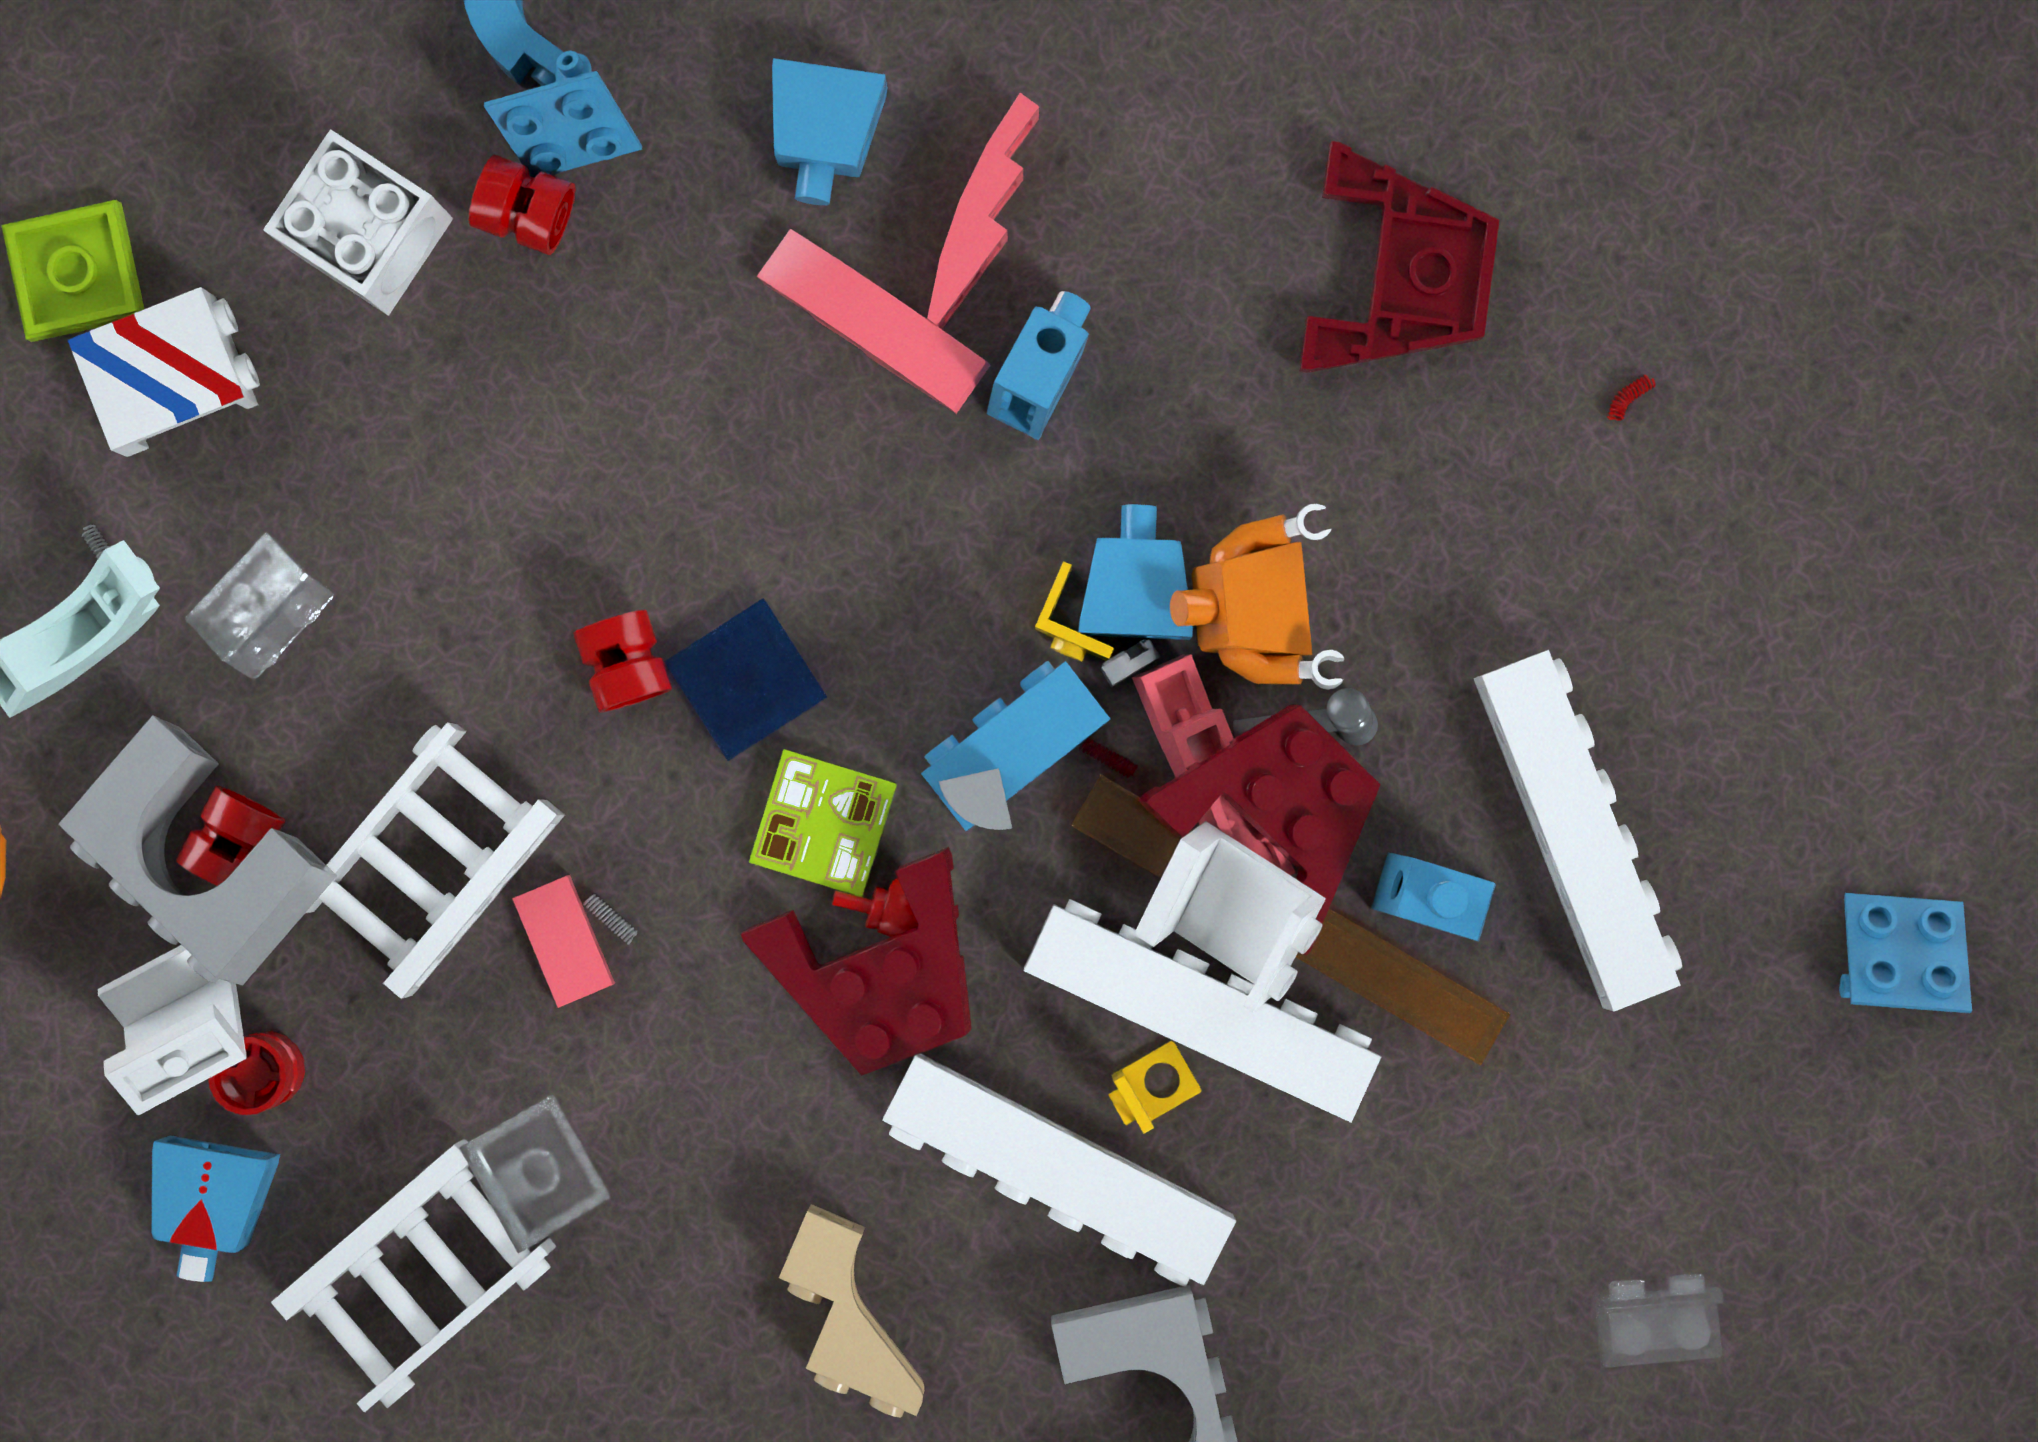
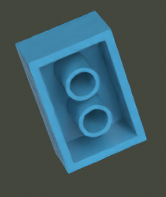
[921,661,1110,831]

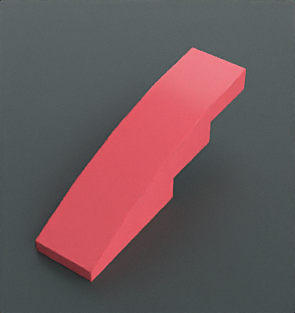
[927,93,1039,329]
[757,229,991,414]
[1132,654,1295,876]

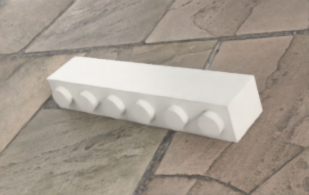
[1473,650,1682,1012]
[1024,899,1381,1122]
[882,1053,1236,1287]

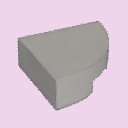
[1101,639,1161,687]
[939,768,1012,830]

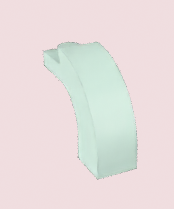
[0,540,160,718]

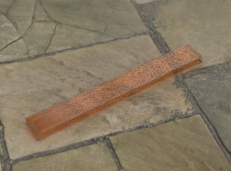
[1070,774,1511,1066]

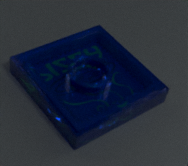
[664,598,828,761]

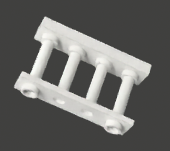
[306,722,565,999]
[271,1139,556,1412]

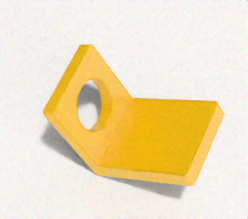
[1035,561,1114,662]
[1108,1041,1201,1134]

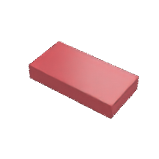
[512,875,615,1008]

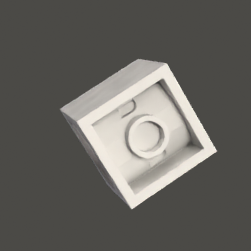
[263,129,453,316]

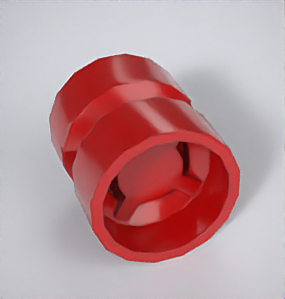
[469,154,576,255]
[573,610,672,713]
[176,785,286,886]
[208,1031,305,1115]

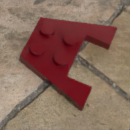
[1299,141,1500,373]
[1138,704,1381,956]
[740,847,972,1076]

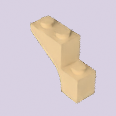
[779,1204,924,1418]

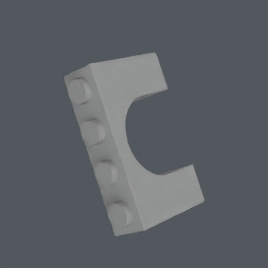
[59,715,337,985]
[1051,1285,1237,1442]

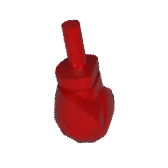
[832,878,919,937]

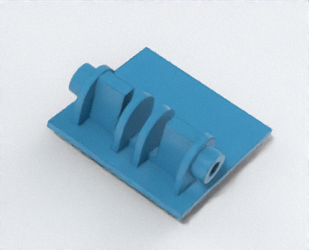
[484,51,642,178]
[1839,893,1972,1013]

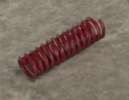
[1079,737,1138,778]

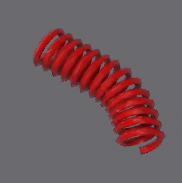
[1607,374,1656,421]

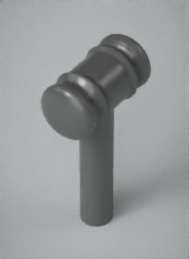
[1233,688,1378,745]

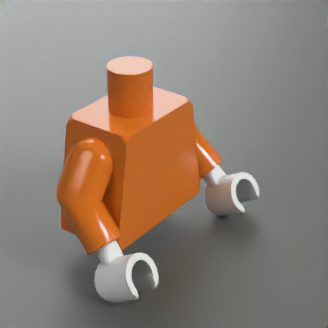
[1170,504,1344,690]

